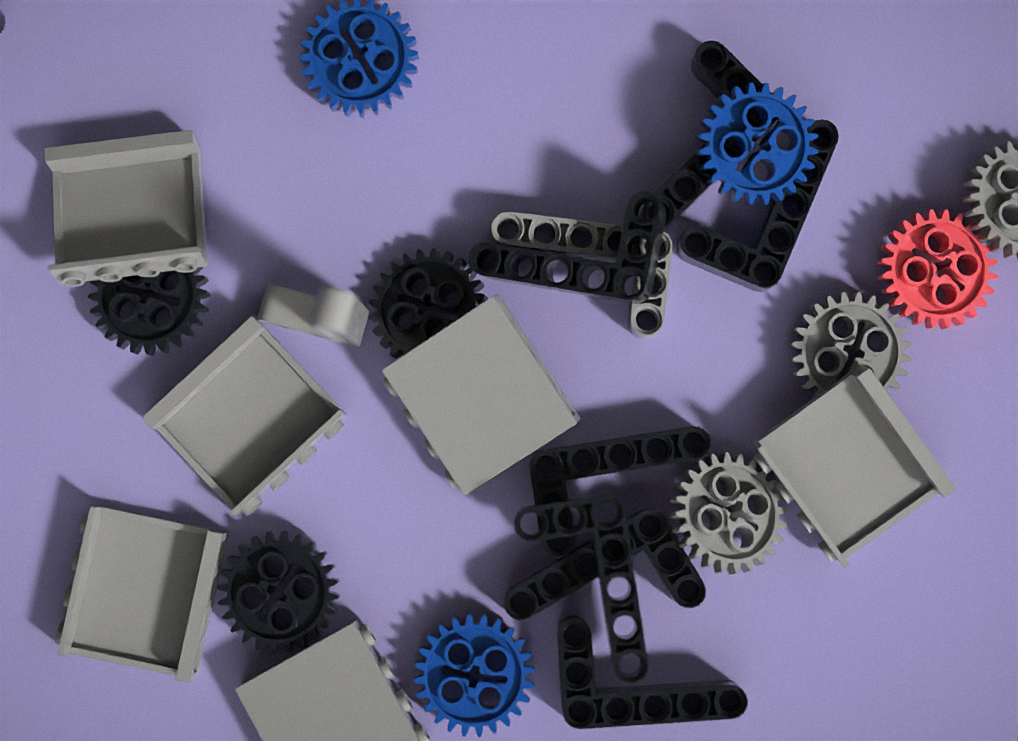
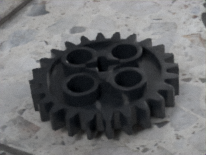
[369,248,488,359]
[88,267,211,356]
[217,530,340,653]

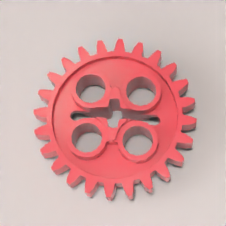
[876,209,998,330]

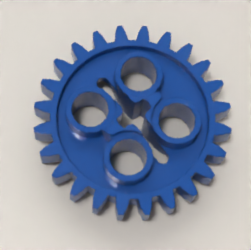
[299,0,419,118]
[696,83,818,206]
[414,613,535,737]

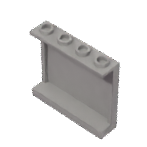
[45,130,208,287]
[382,294,580,495]
[142,316,347,517]
[752,364,956,568]
[55,506,229,683]
[235,619,431,741]

